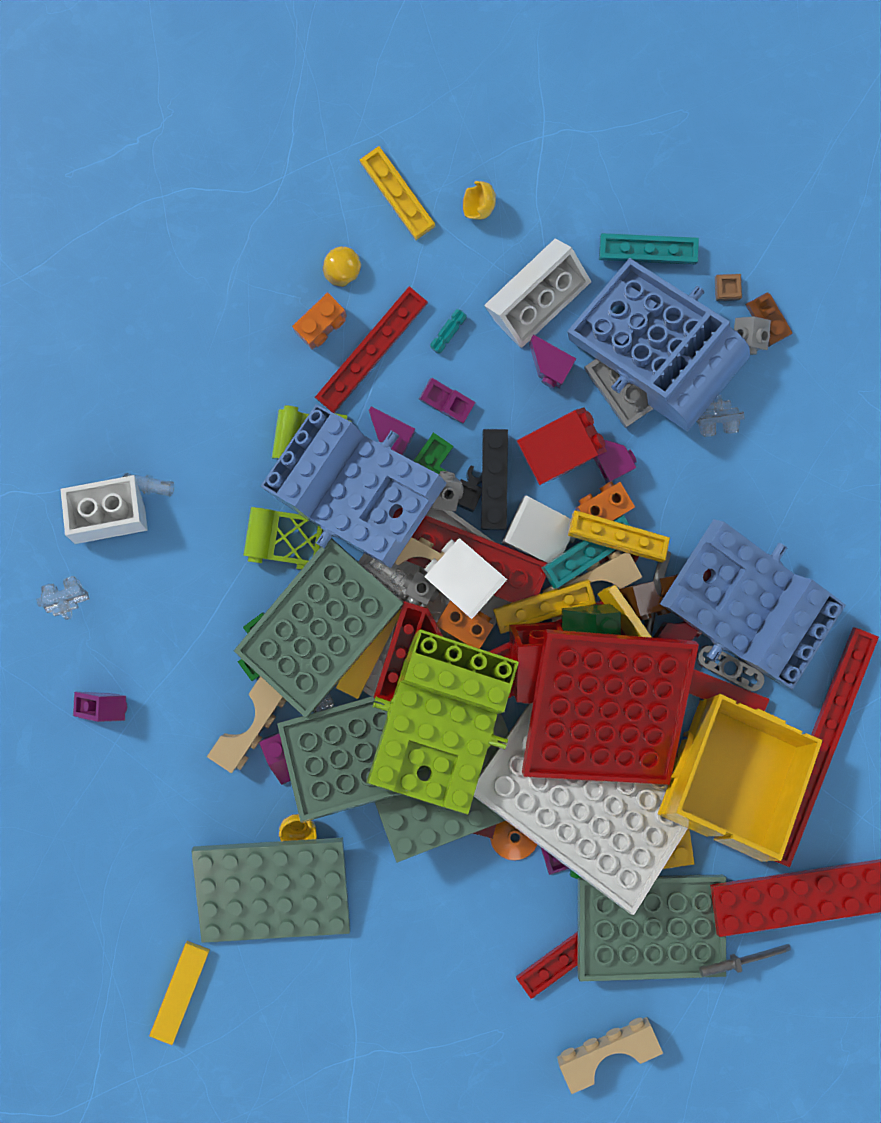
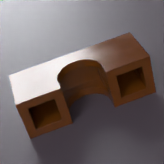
[619,574,678,621]

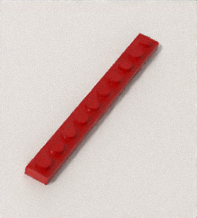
[775,627,879,867]

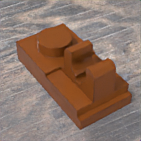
[746,292,793,347]

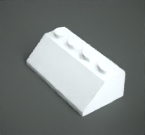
[484,239,591,348]

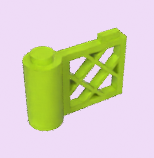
[272,405,351,460]
[243,507,322,569]

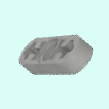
[696,645,764,691]

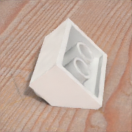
[61,475,148,544]

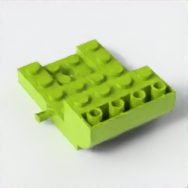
[367,629,519,814]

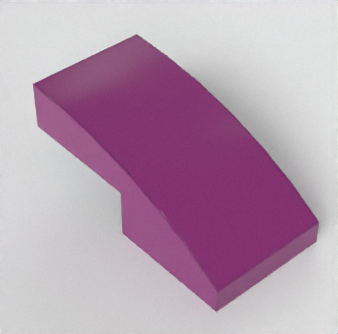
[419,378,475,424]

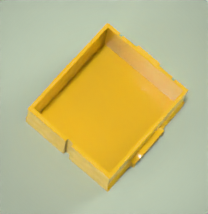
[658,694,822,862]

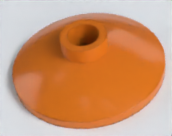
[490,821,537,860]

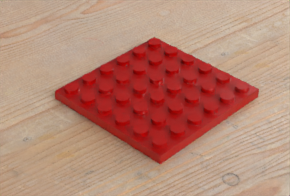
[522,629,699,785]

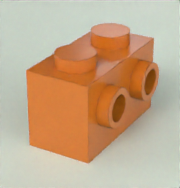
[292,292,347,350]
[575,481,635,521]
[436,600,494,649]

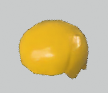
[463,181,496,220]
[322,246,361,287]
[279,814,317,841]

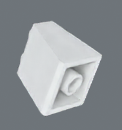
[502,495,575,563]
[424,538,507,619]

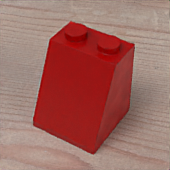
[517,407,607,485]
[509,622,563,704]

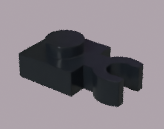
[457,465,482,513]

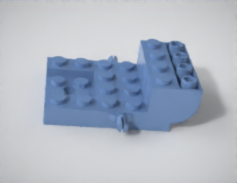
[567,258,750,432]
[261,404,447,568]
[660,519,846,690]

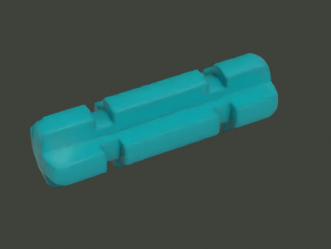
[430,309,467,354]

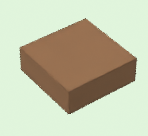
[715,274,742,301]

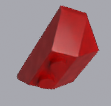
[373,601,443,701]

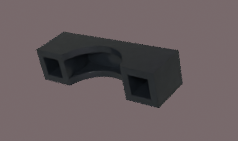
[481,429,508,530]

